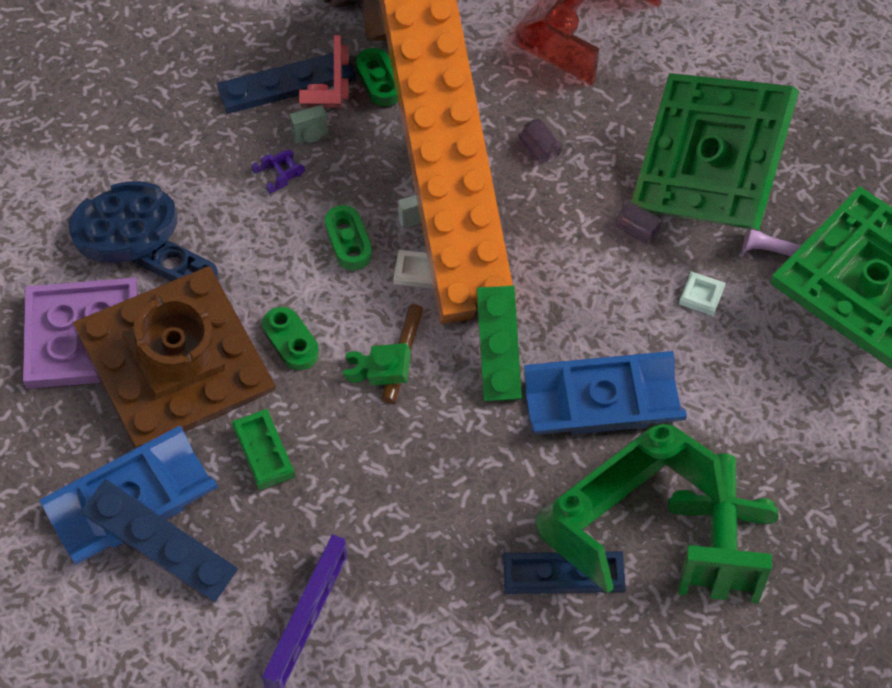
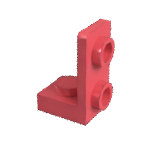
[299,35,349,108]

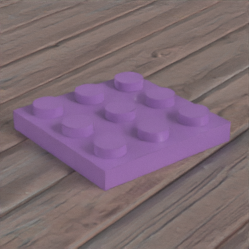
[23,277,138,389]

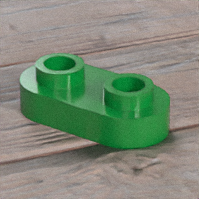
[356,48,398,107]
[325,205,372,271]
[262,307,319,370]

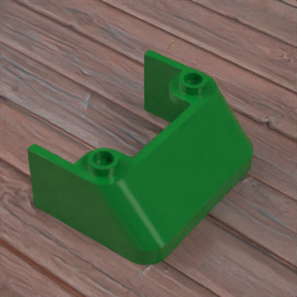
[535,424,726,593]

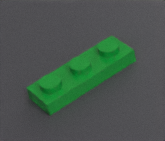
[476,285,522,401]

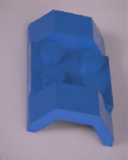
[524,351,687,435]
[39,426,218,565]

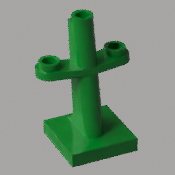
[668,453,779,604]

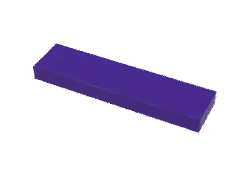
[262,534,348,688]

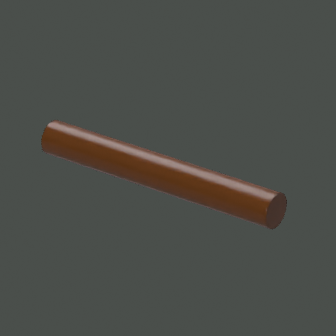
[381,304,423,404]

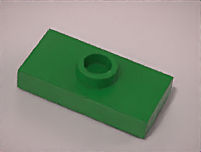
[231,409,295,491]

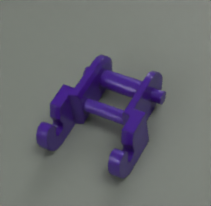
[251,150,305,194]

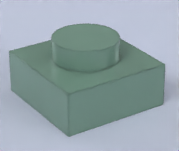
[289,105,328,144]

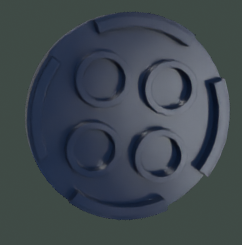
[69,181,178,263]

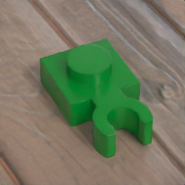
[343,343,411,386]

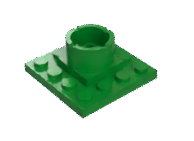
[630,73,799,231]
[770,186,892,369]

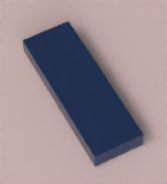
[503,551,626,594]

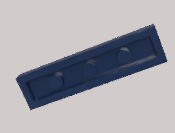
[217,53,356,114]
[81,479,238,603]

